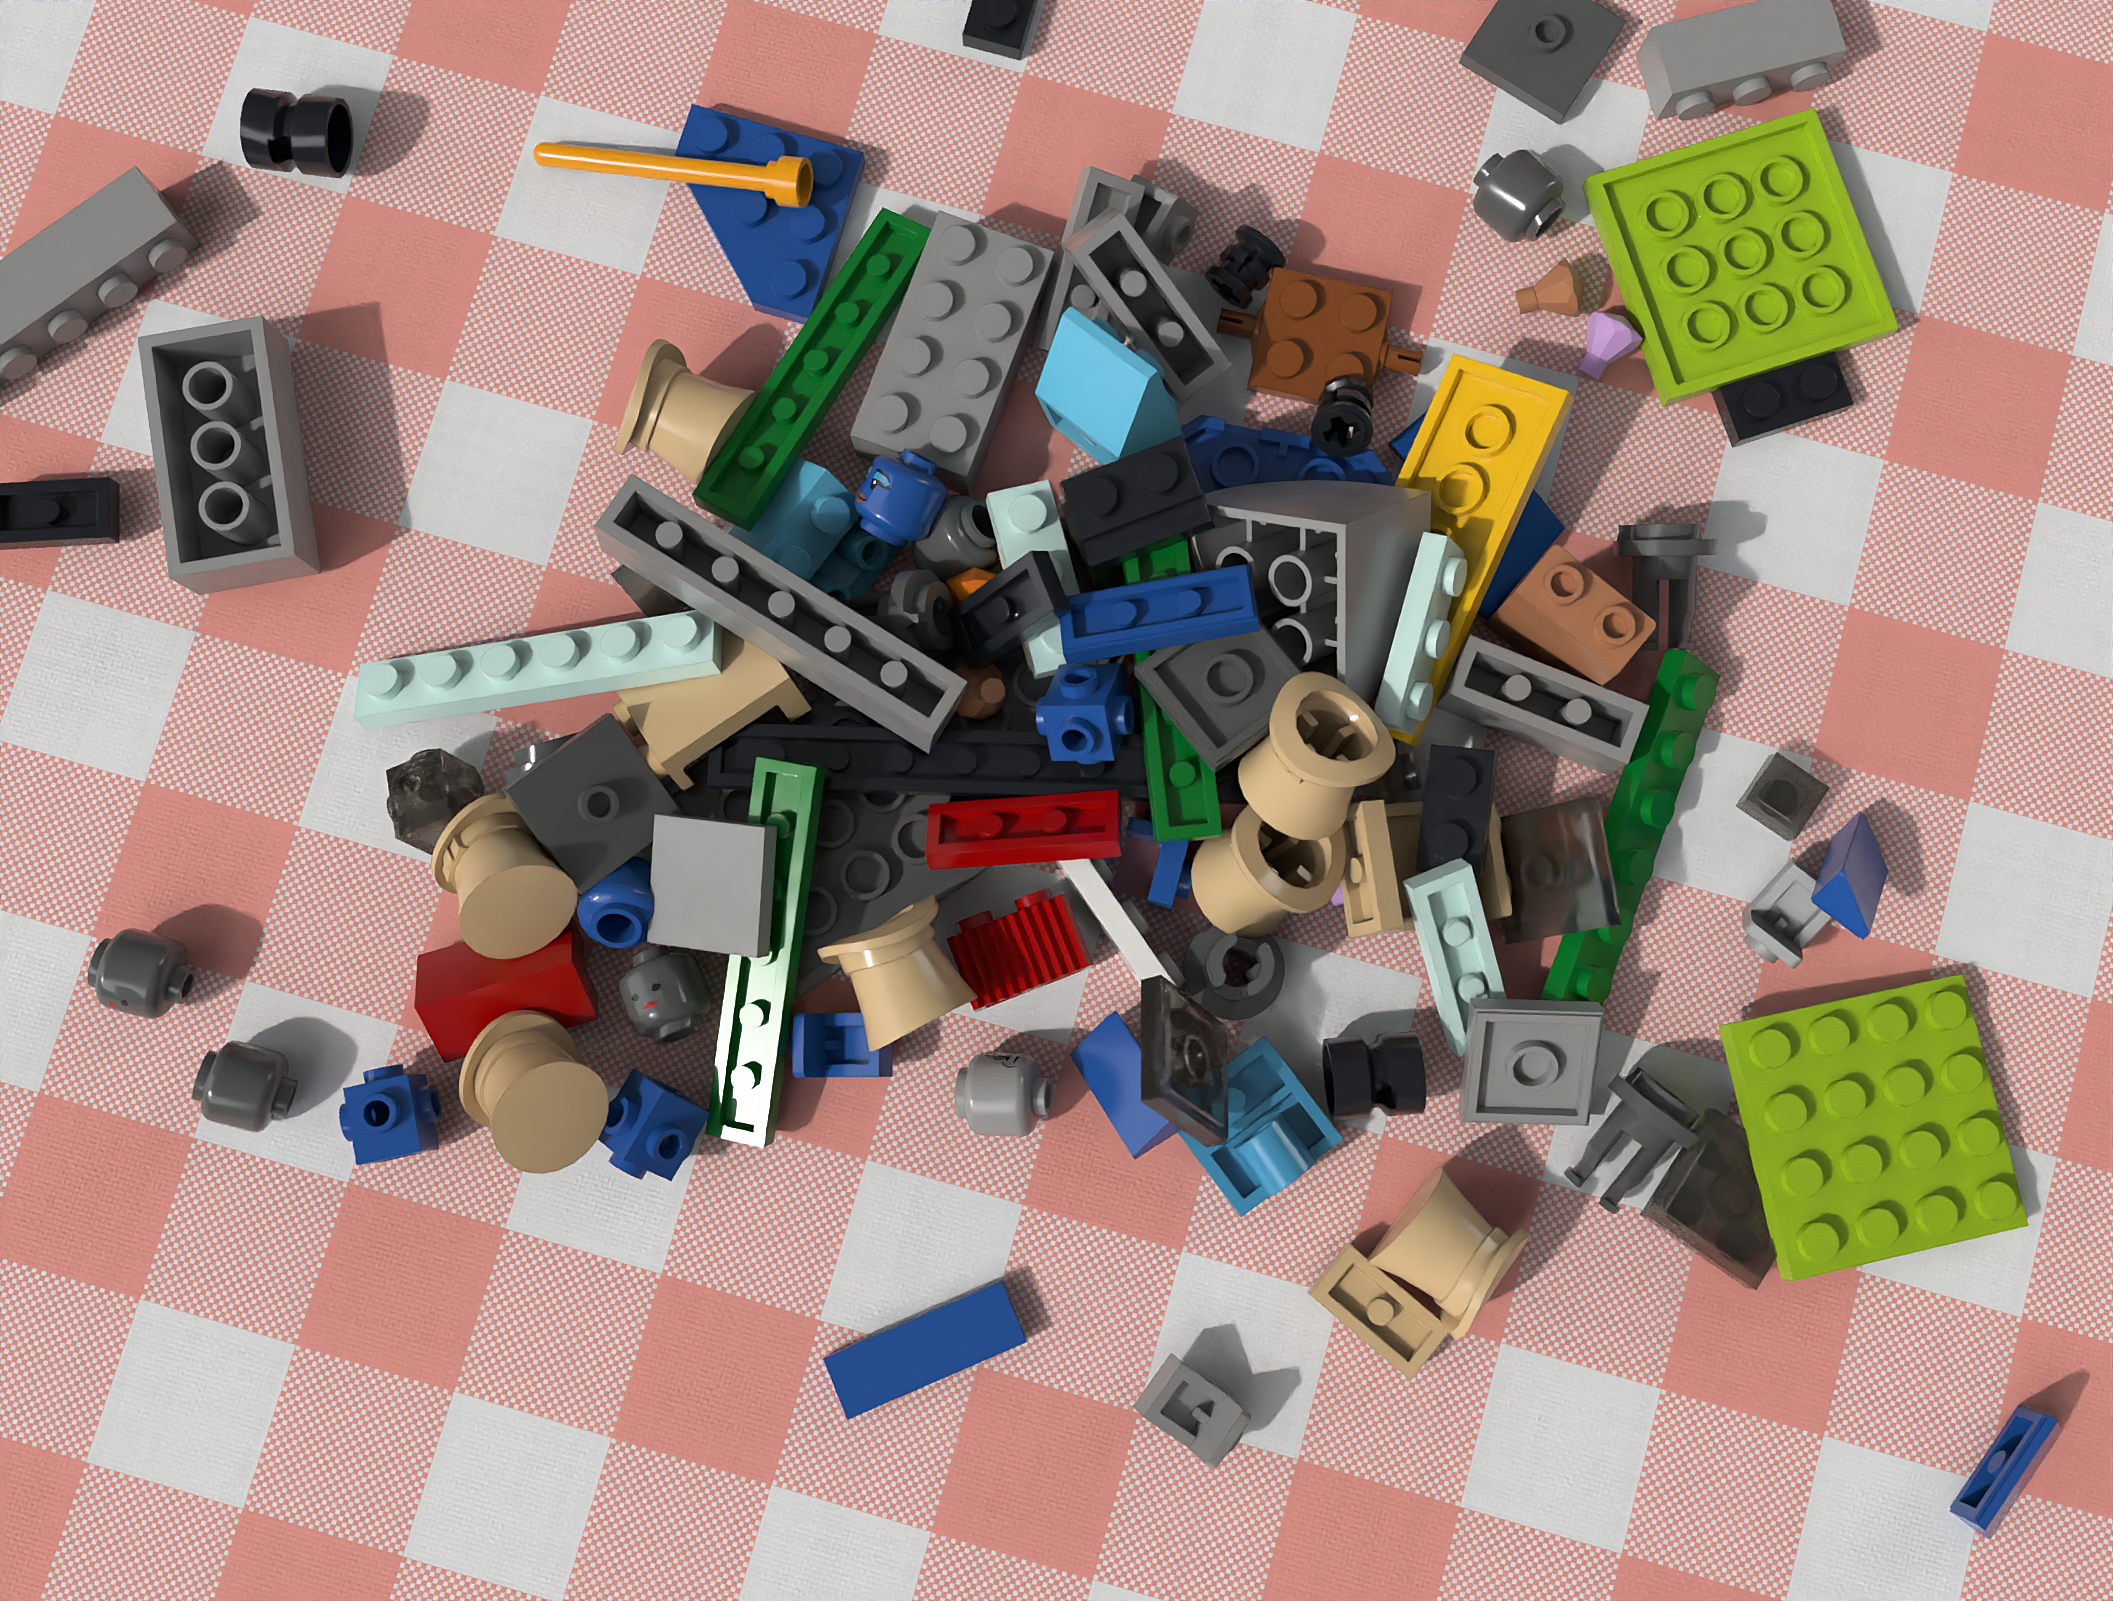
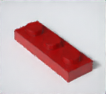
[925,790,1122,870]

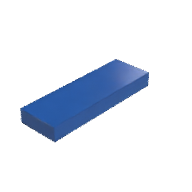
[1059,564,1260,665]
[823,1280,1027,1420]

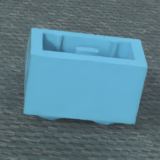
[1035,306,1185,466]
[729,457,902,601]

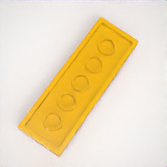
[1368,353,1574,748]

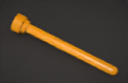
[533,142,813,209]

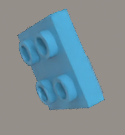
[1176,1036,1343,1217]

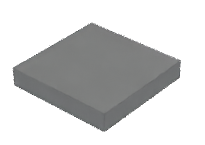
[647,813,777,958]
[1458,998,1604,1126]

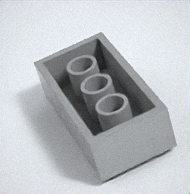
[850,210,1055,497]
[137,315,321,595]

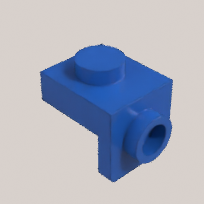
[1126,811,1193,912]
[789,1013,893,1078]

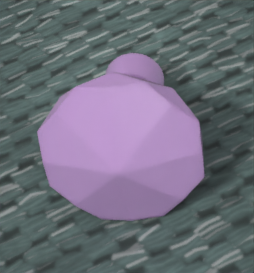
[1577,311,1643,381]

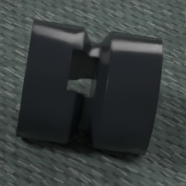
[240,88,354,178]
[1322,1031,1426,1121]

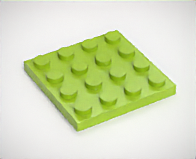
[1582,107,1899,407]
[1718,974,2029,1281]

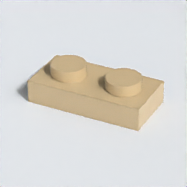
[1307,1243,1449,1381]

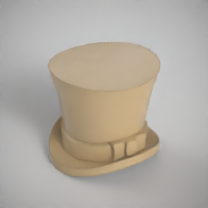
[613,339,759,487]
[1238,672,1396,840]
[431,792,577,959]
[1191,805,1346,938]
[817,895,979,1052]
[459,1010,609,1174]
[1367,1166,1532,1339]

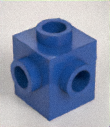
[1036,663,1134,764]
[339,1064,442,1165]
[598,1068,711,1181]

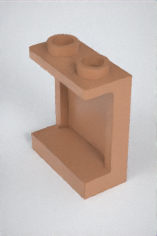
[1484,544,1656,686]

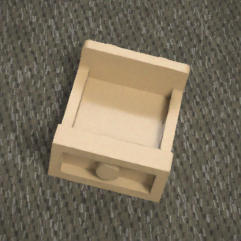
[613,627,812,791]
[1340,797,1512,938]

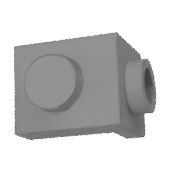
[1130,174,1200,267]
[1742,857,1832,969]
[1133,1353,1251,1469]

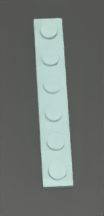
[353,610,723,730]

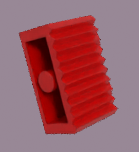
[946,888,1093,1012]

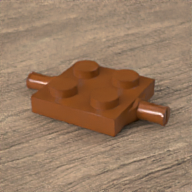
[1216,267,1423,405]

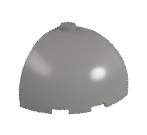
[1188,480,1431,704]

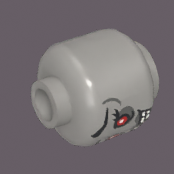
[955,1052,1053,1137]

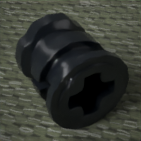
[1205,224,1286,309]
[1310,375,1374,458]

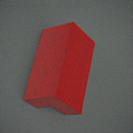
[414,916,599,1063]

